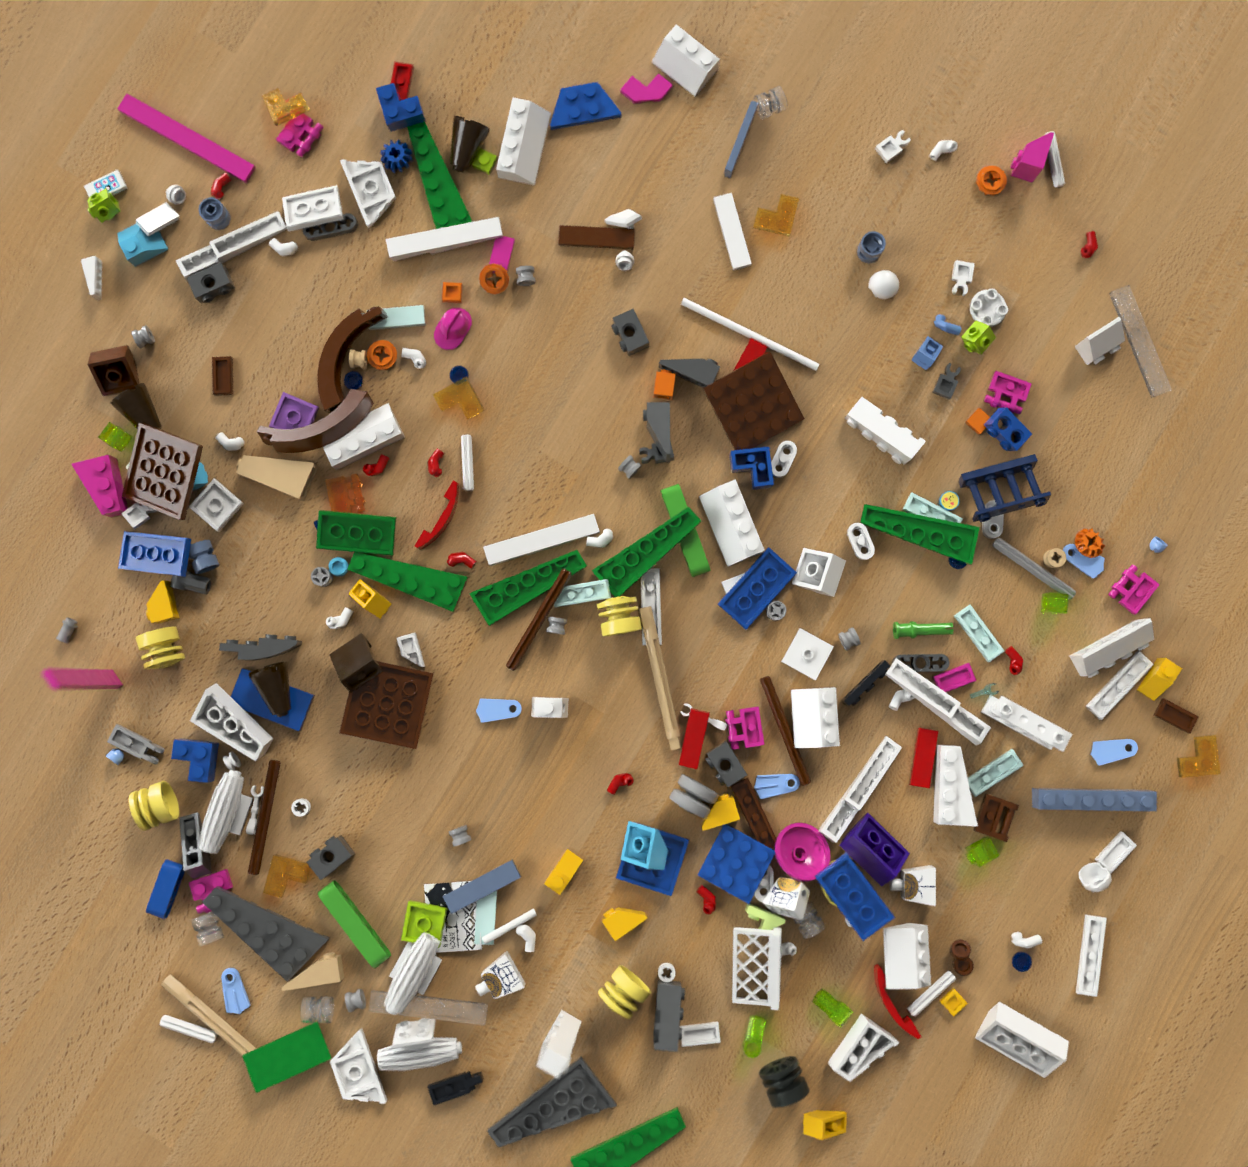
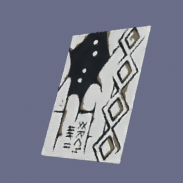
[424,881,482,953]

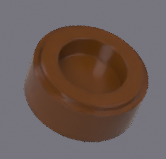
[950,939,971,961]
[953,958,974,976]

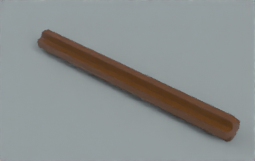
[506,569,571,671]
[760,676,811,786]
[248,760,281,875]

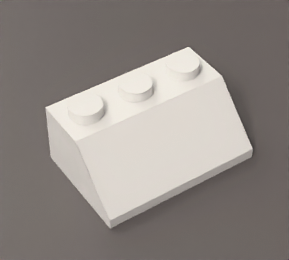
[652,25,720,97]
[791,687,840,748]
[883,923,931,989]

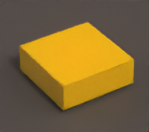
[939,988,968,1017]

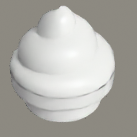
[166,185,186,204]
[615,250,634,271]

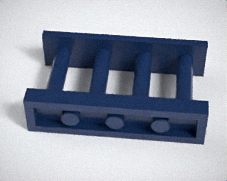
[958,454,1051,522]

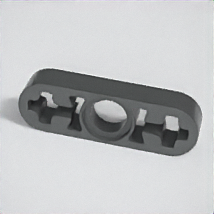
[302,213,358,241]
[892,654,950,672]

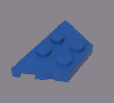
[550,82,621,130]

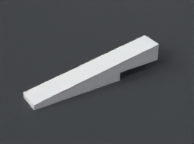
[175,211,287,282]
[386,217,503,261]
[483,514,600,566]
[885,658,991,745]
[818,736,902,843]

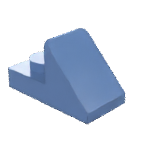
[912,336,943,370]

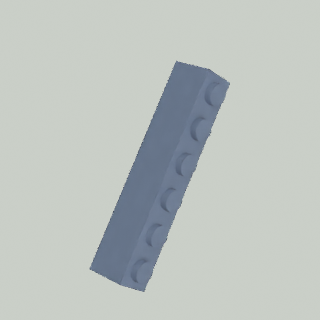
[1032,788,1157,811]

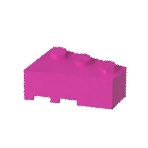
[71,455,128,517]

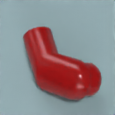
[210,173,232,200]
[1081,231,1098,258]
[427,448,444,477]
[363,454,390,476]
[447,552,477,569]
[1004,646,1023,675]
[606,773,634,795]
[696,885,716,915]

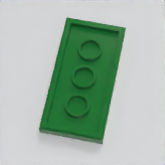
[316,510,397,555]
[242,1021,332,1093]

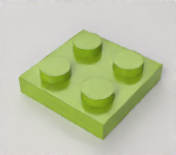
[401,900,447,948]

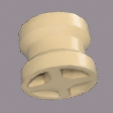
[349,349,368,369]
[1043,548,1066,568]

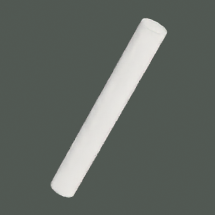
[482,908,537,945]

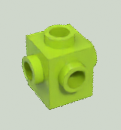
[87,188,120,223]
[961,321,996,355]

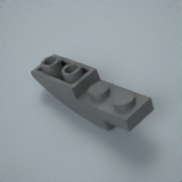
[219,634,302,660]

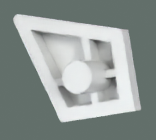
[605,209,642,229]

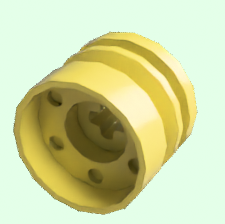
[597,596,642,637]
[136,626,185,670]
[129,781,180,831]
[598,965,651,1019]

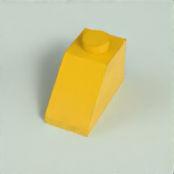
[348,579,392,619]
[146,580,180,624]
[1137,658,1182,701]
[701,793,740,831]
[544,849,583,895]
[602,907,647,941]
[803,1110,847,1140]

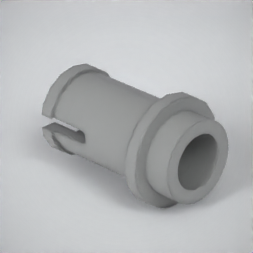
[56,617,78,643]

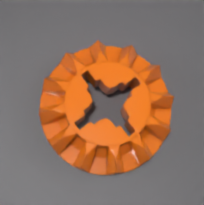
[976,165,1007,196]
[479,263,510,294]
[367,340,398,370]
[1075,528,1105,558]

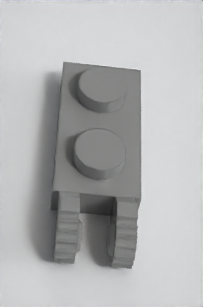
[107,724,165,764]

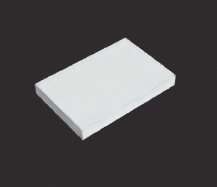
[282,185,343,232]

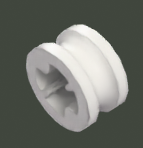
[223,752,241,770]
[291,798,311,817]
[658,963,675,982]

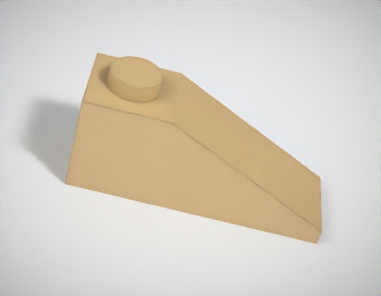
[282,952,345,991]

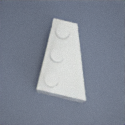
[828,1013,899,1081]

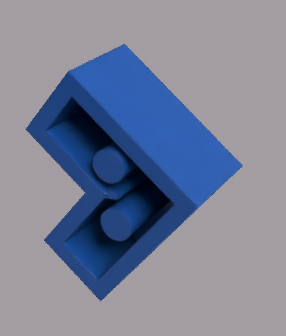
[376,83,426,132]
[729,447,774,490]
[171,739,219,783]

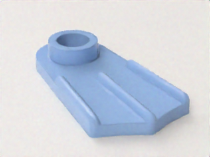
[1063,544,1105,579]
[476,699,522,723]
[1090,739,1138,766]
[754,774,800,799]
[221,968,251,1014]

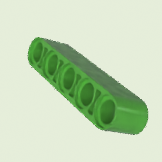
[660,484,711,577]
[318,880,391,969]

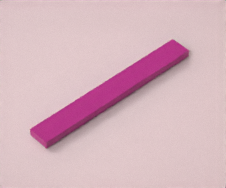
[117,93,256,183]
[41,668,123,690]

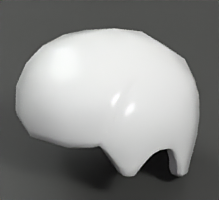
[869,270,900,300]
[1079,862,1112,892]

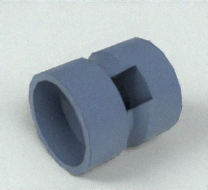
[198,197,231,230]
[857,231,886,264]
[189,540,220,574]

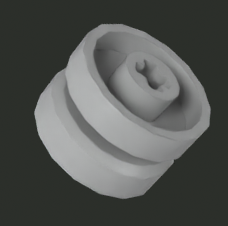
[669,774,719,819]

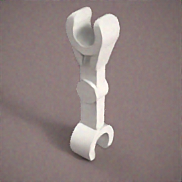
[680,704,727,731]
[246,785,264,835]

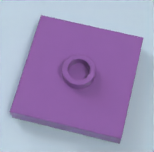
[269,392,320,429]

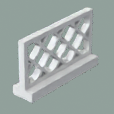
[732,927,782,1010]

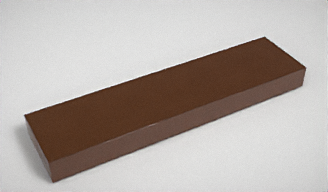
[559,225,635,249]
[731,777,777,850]

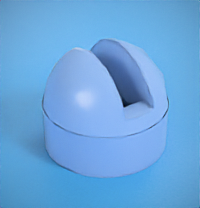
[1149,536,1168,553]
[106,748,124,765]

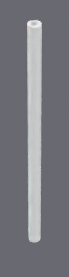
[681,298,819,371]

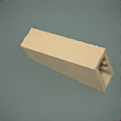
[236,455,318,501]

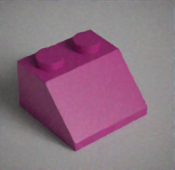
[1010,132,1054,182]

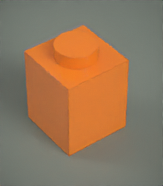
[653,370,675,400]

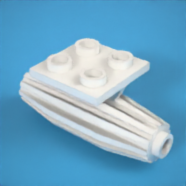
[198,770,253,854]
[384,932,442,1015]
[377,1018,462,1071]

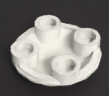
[970,289,1008,327]

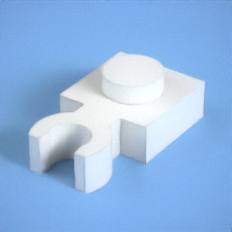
[875,130,911,163]
[951,260,975,296]
[121,503,156,530]

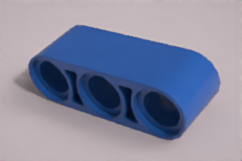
[146,859,185,919]

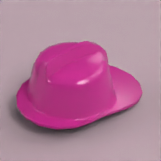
[434,308,472,350]

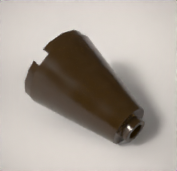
[450,116,490,173]
[111,383,162,429]
[248,662,291,717]

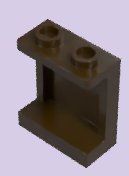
[329,633,383,693]

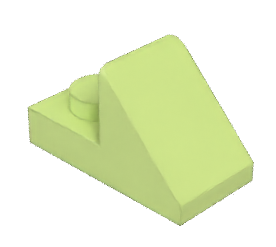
[745,903,786,930]

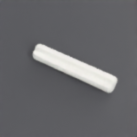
[1045,132,1065,188]
[461,435,474,491]
[907,971,956,1017]
[160,1015,217,1043]

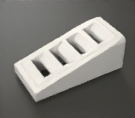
[81,256,102,300]

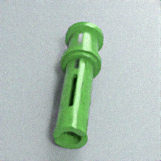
[893,621,954,639]

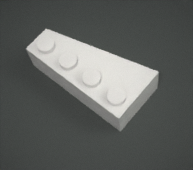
[845,397,926,465]
[190,683,274,761]
[933,745,978,826]
[537,1010,582,1078]

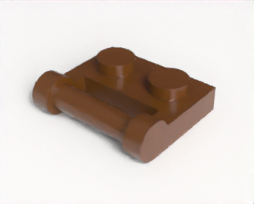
[973,793,1019,842]

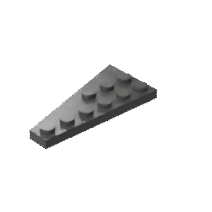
[202,886,330,982]
[487,1056,617,1147]

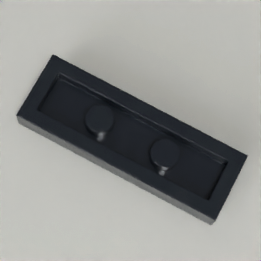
[841,660,890,706]

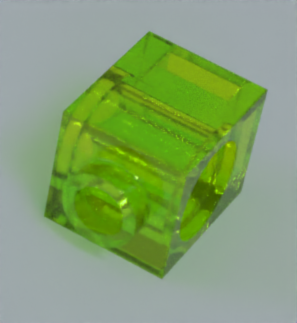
[98,422,133,452]
[1041,592,1069,614]
[965,836,1000,867]

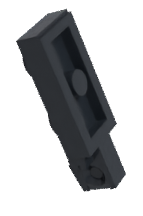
[427,1071,484,1105]

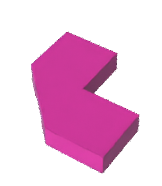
[620,73,673,104]

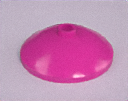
[775,823,830,881]

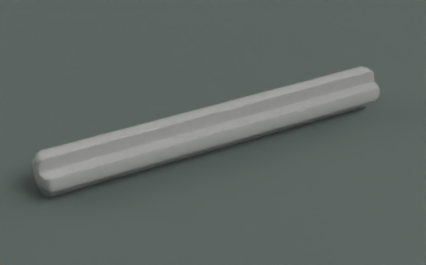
[992,538,1076,600]

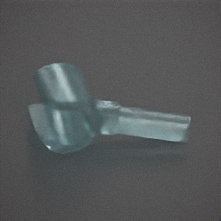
[970,683,999,699]

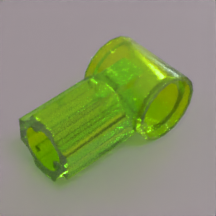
[812,988,853,1028]
[742,1015,767,1058]

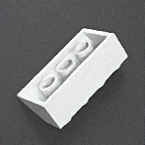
[496,98,551,185]
[323,403,405,470]
[699,479,765,567]
[1069,618,1154,678]
[975,1002,1069,1078]

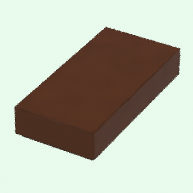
[212,356,234,396]
[1153,698,1199,734]

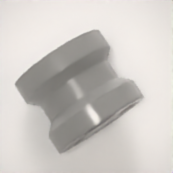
[516,266,536,286]
[131,325,155,349]
[618,455,642,479]
[311,567,333,587]
[766,601,786,621]
[546,617,567,635]
[838,627,861,651]
[448,825,472,847]
[345,989,366,1012]

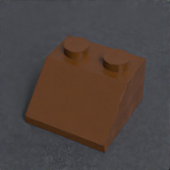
[87,345,140,396]

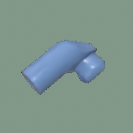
[934,315,961,335]

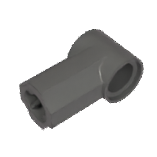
[169,571,212,595]

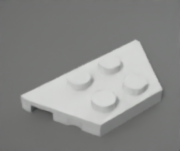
[340,159,396,228]
[330,1028,387,1104]

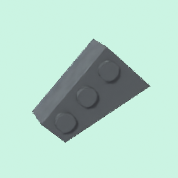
[653,980,685,1052]

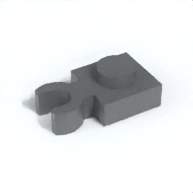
[932,363,961,400]
[639,441,674,464]

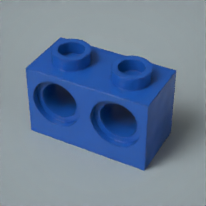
[984,407,1032,451]

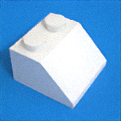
[1075,317,1125,365]
[792,548,846,597]

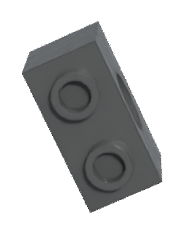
[186,262,235,303]
[611,308,649,356]
[706,741,747,787]
[307,835,355,880]

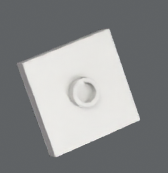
[189,478,244,532]
[781,628,834,680]

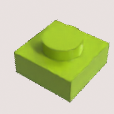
[472,148,498,175]

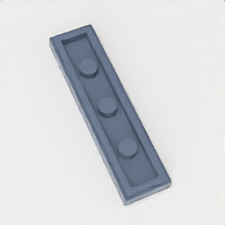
[724,101,758,178]
[443,859,521,914]

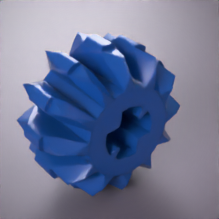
[380,139,413,173]

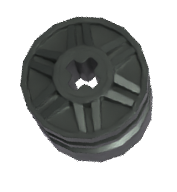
[759,1056,810,1108]

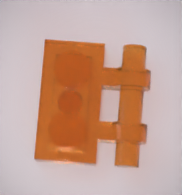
[325,474,366,513]

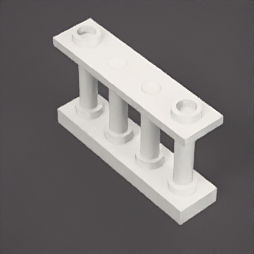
[981,695,1072,752]

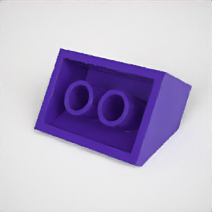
[839,812,910,887]

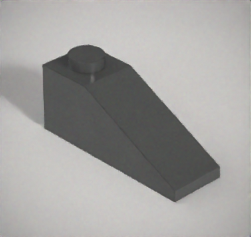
[658,359,720,388]
[643,402,671,463]
[179,812,212,879]

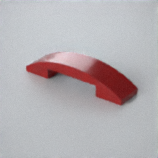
[415,480,459,550]
[874,964,921,1039]

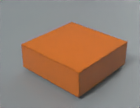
[442,282,463,303]
[965,408,990,435]

